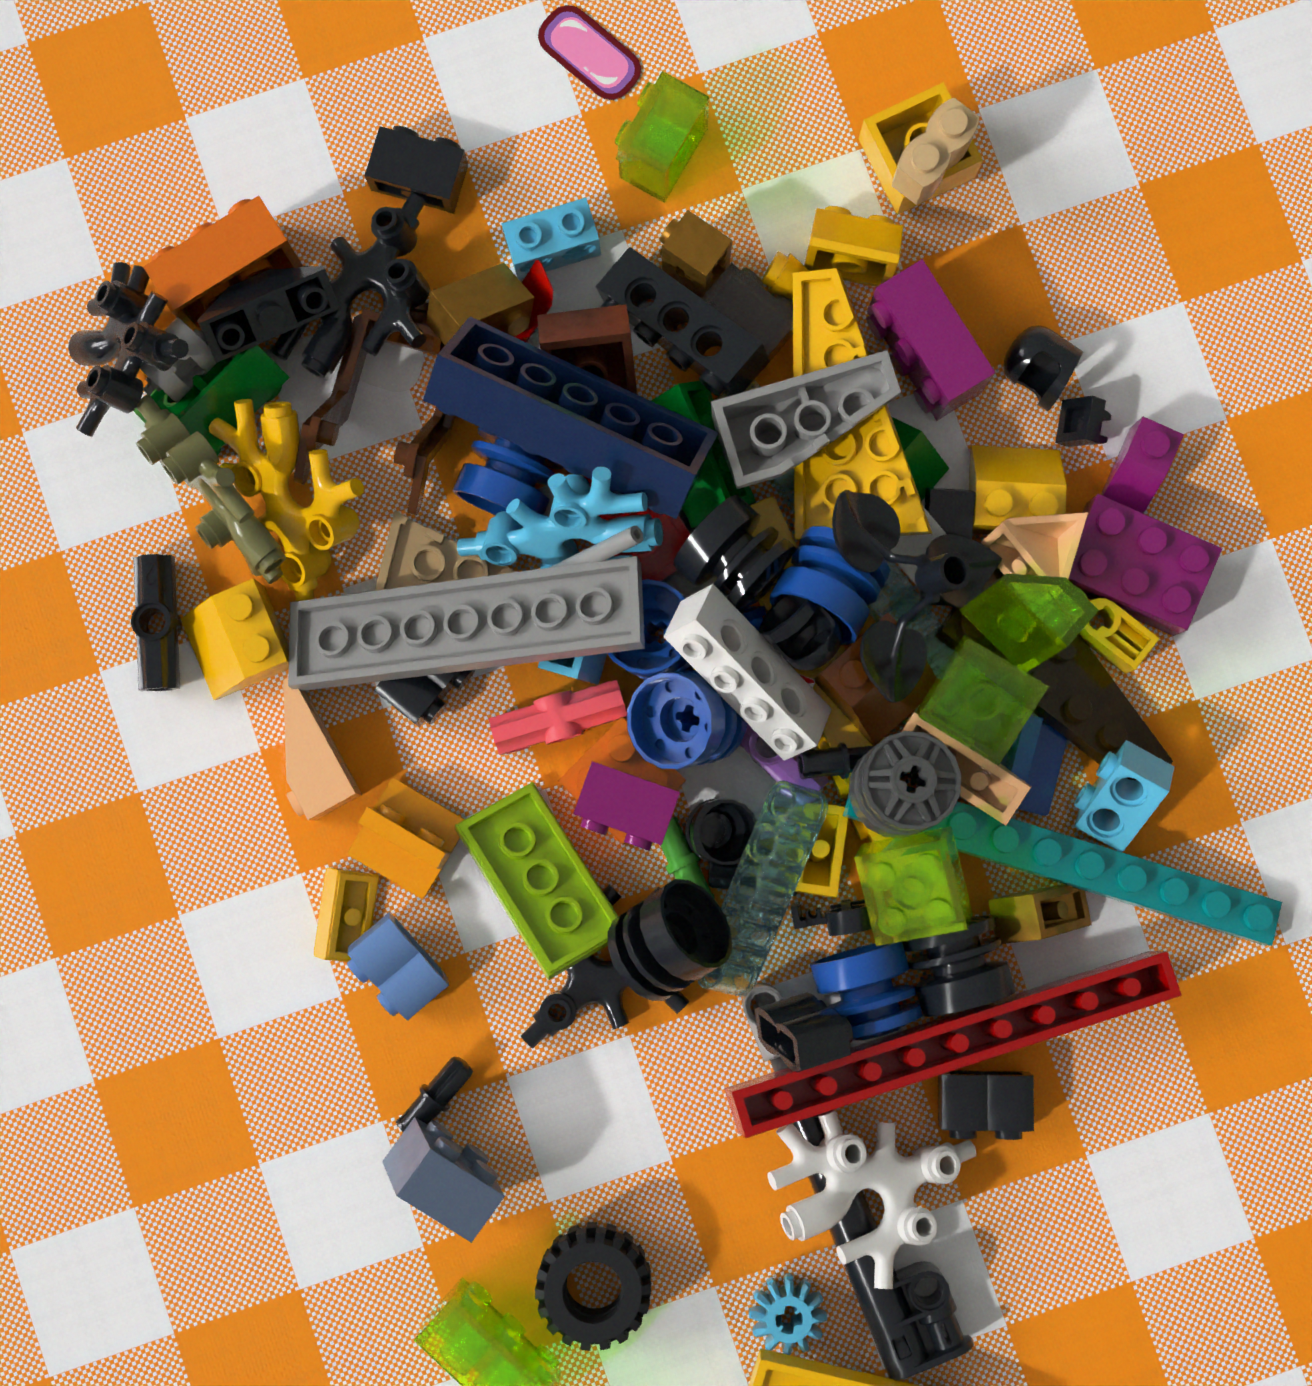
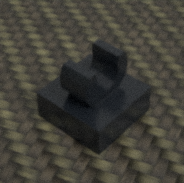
[1055,396,1112,447]

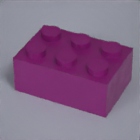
[866,259,995,421]
[1068,494,1223,636]

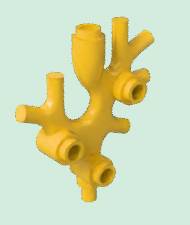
[209,399,364,601]

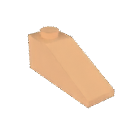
[283,677,362,821]
[902,710,1032,826]

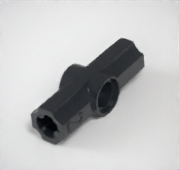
[131,554,182,692]

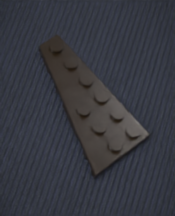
[935,567,1173,781]

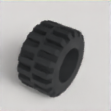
[535,1222,651,1351]

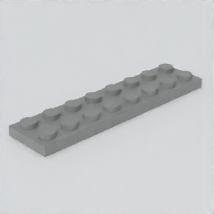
[288,556,645,691]

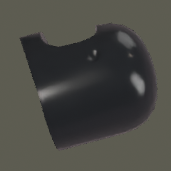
[1003,325,1083,411]
[759,595,843,670]
[685,799,759,865]

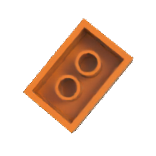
[143,196,303,331]

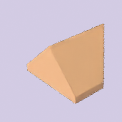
[980,512,1088,613]

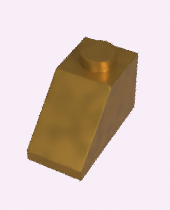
[988,884,1092,944]

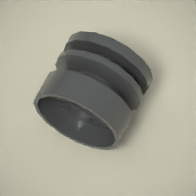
[849,731,961,838]

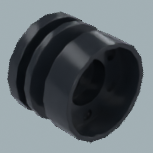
[673,494,796,613]
[608,879,732,1001]
[902,915,1016,1017]

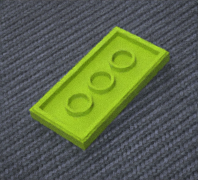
[455,782,618,980]

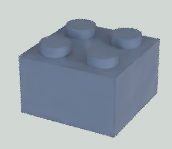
[382,1117,505,1243]

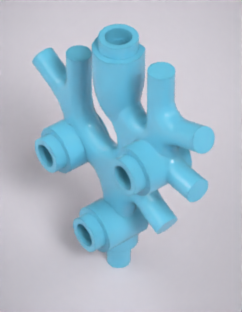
[457,467,663,569]

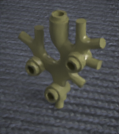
[136,395,286,584]

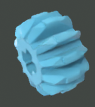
[749,1273,827,1355]

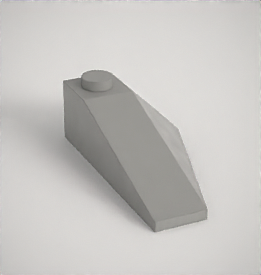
[711,350,901,489]

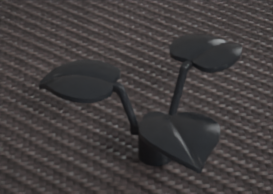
[832,490,1002,703]

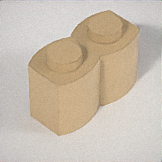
[892,98,980,205]

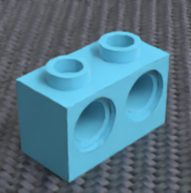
[501,198,601,280]
[1074,740,1174,852]

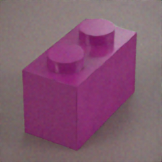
[573,761,680,851]

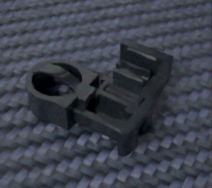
[791,899,874,936]

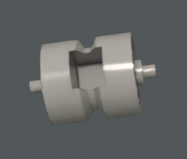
[140,317,217,403]

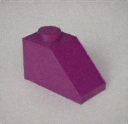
[1101,416,1184,514]

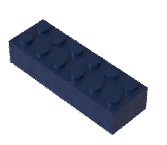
[423,316,718,519]

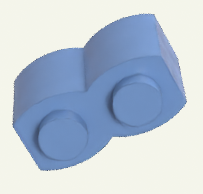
[347,912,449,1021]

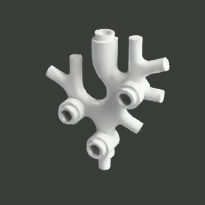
[767,1110,977,1289]

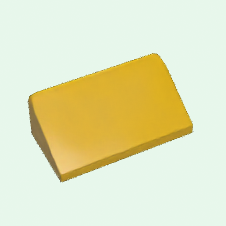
[314,868,379,962]

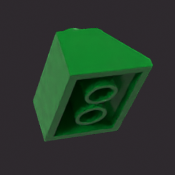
[133,344,290,456]

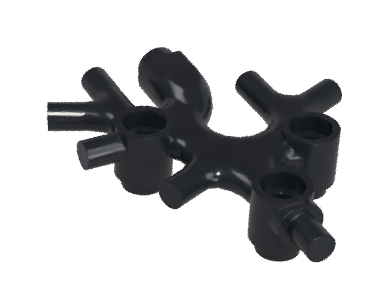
[271,193,430,379]
[68,262,189,437]
[521,883,723,1048]

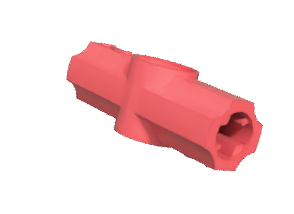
[488,680,627,755]

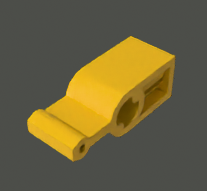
[1054,581,1160,674]

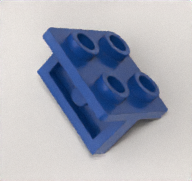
[973,709,1067,816]

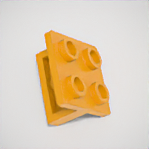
[348,779,465,898]

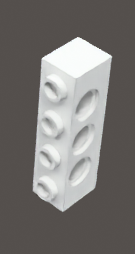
[663,584,831,761]

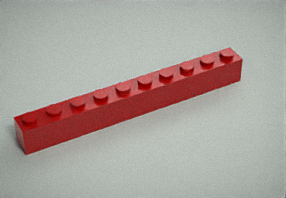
[724,951,1182,1138]

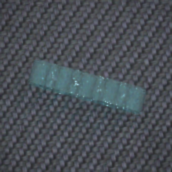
[697,780,828,997]

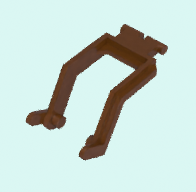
[294,289,455,515]

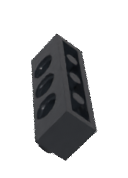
[595,247,770,396]

